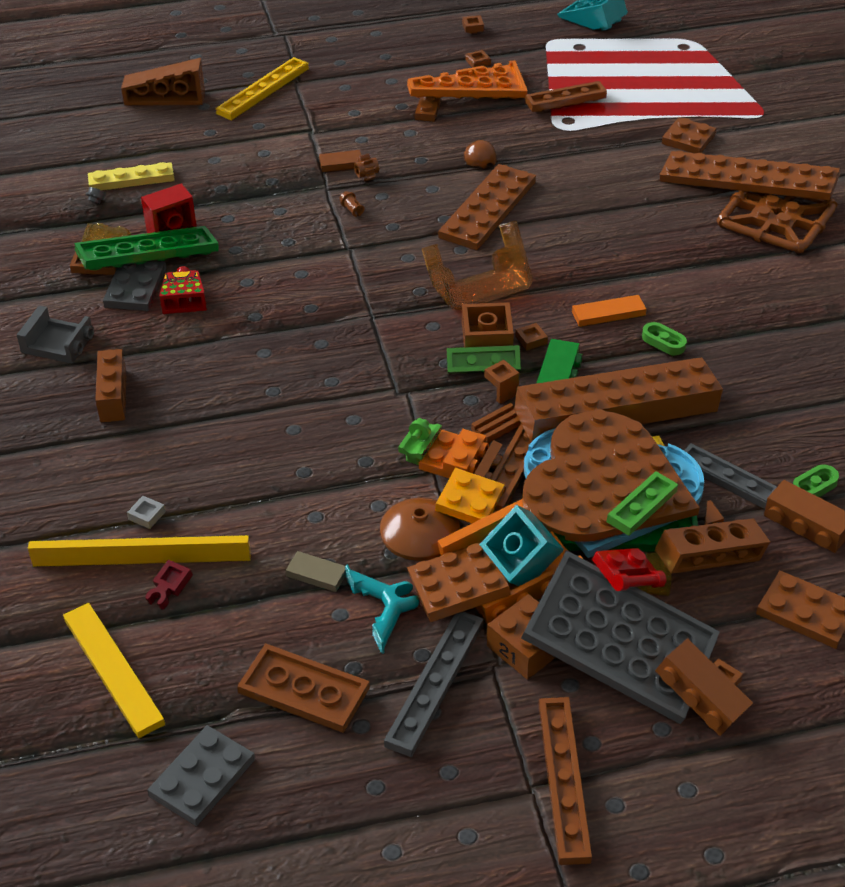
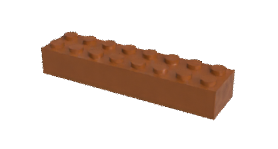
[514,357,723,442]

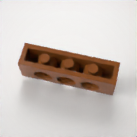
[655,518,770,574]

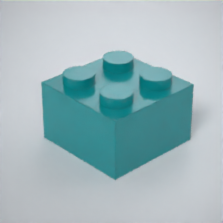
[479,504,564,586]

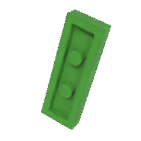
[447,345,521,374]
[606,471,679,536]

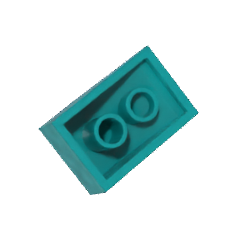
[558,0,628,30]

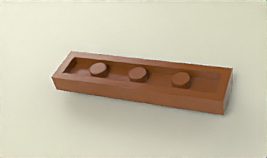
[525,81,607,112]

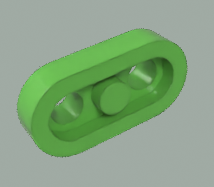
[642,322,687,356]
[793,465,839,497]

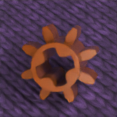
[354,154,379,182]

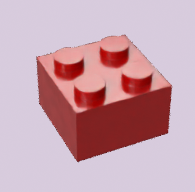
[141,183,197,233]

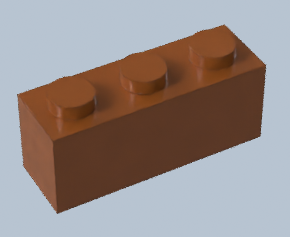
[95,349,126,422]
[764,480,845,553]
[655,638,753,736]

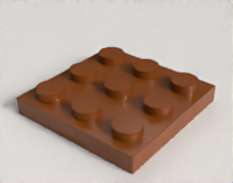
[407,543,511,622]

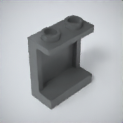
[17,306,94,364]

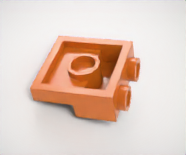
[419,429,489,478]

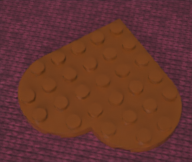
[522,409,700,542]

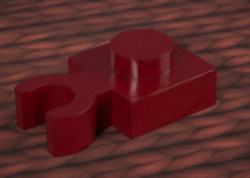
[145,559,193,610]

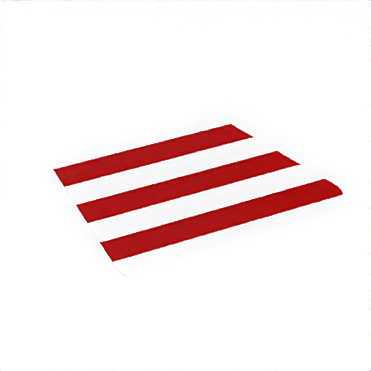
[546,39,764,131]

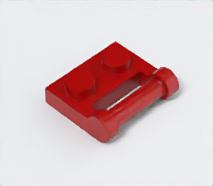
[592,548,666,591]

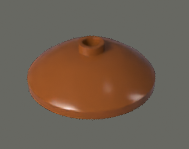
[380,498,460,561]

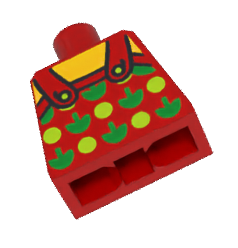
[160,266,207,314]

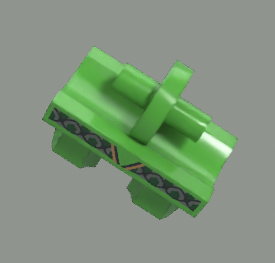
[398,418,442,465]

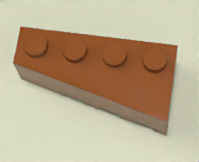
[121,58,205,105]

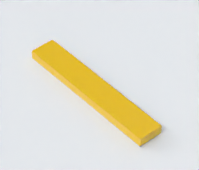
[216,57,309,120]
[63,603,165,739]

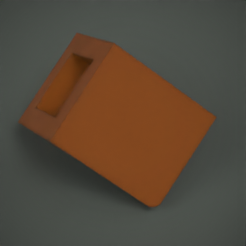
[484,360,519,404]

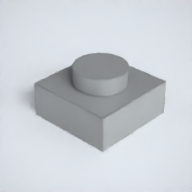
[127,496,166,529]

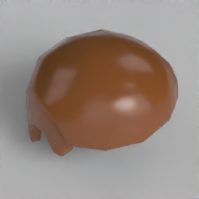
[464,140,497,169]

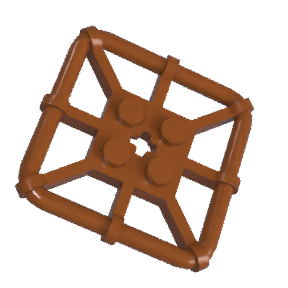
[717,190,837,254]

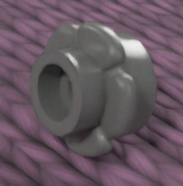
[86,187,106,204]

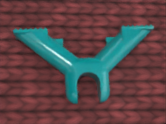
[345,565,420,654]

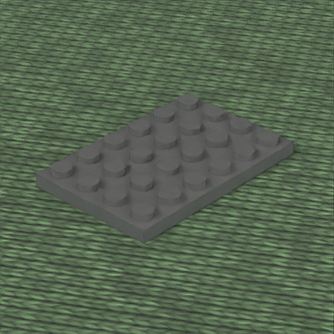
[521,550,720,724]

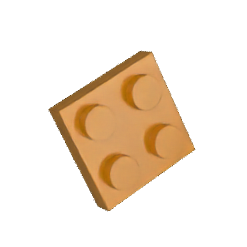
[435,468,505,523]

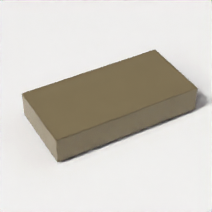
[286,551,346,592]

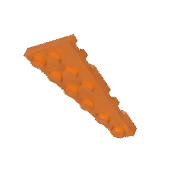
[407,60,528,99]

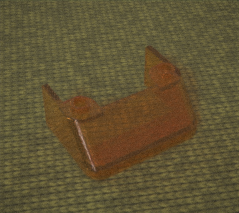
[421,221,532,310]

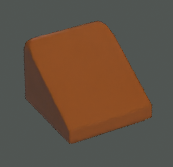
[704,500,724,525]

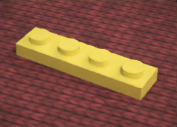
[88,162,174,190]

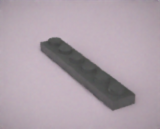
[384,611,483,758]

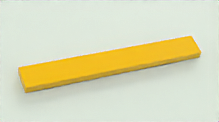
[28,535,251,567]

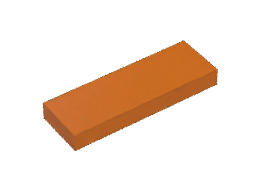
[572,295,646,327]

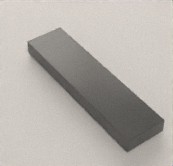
[684,443,777,509]

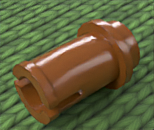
[340,191,365,217]

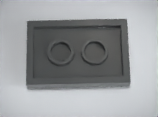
[103,260,166,311]
[147,725,255,827]

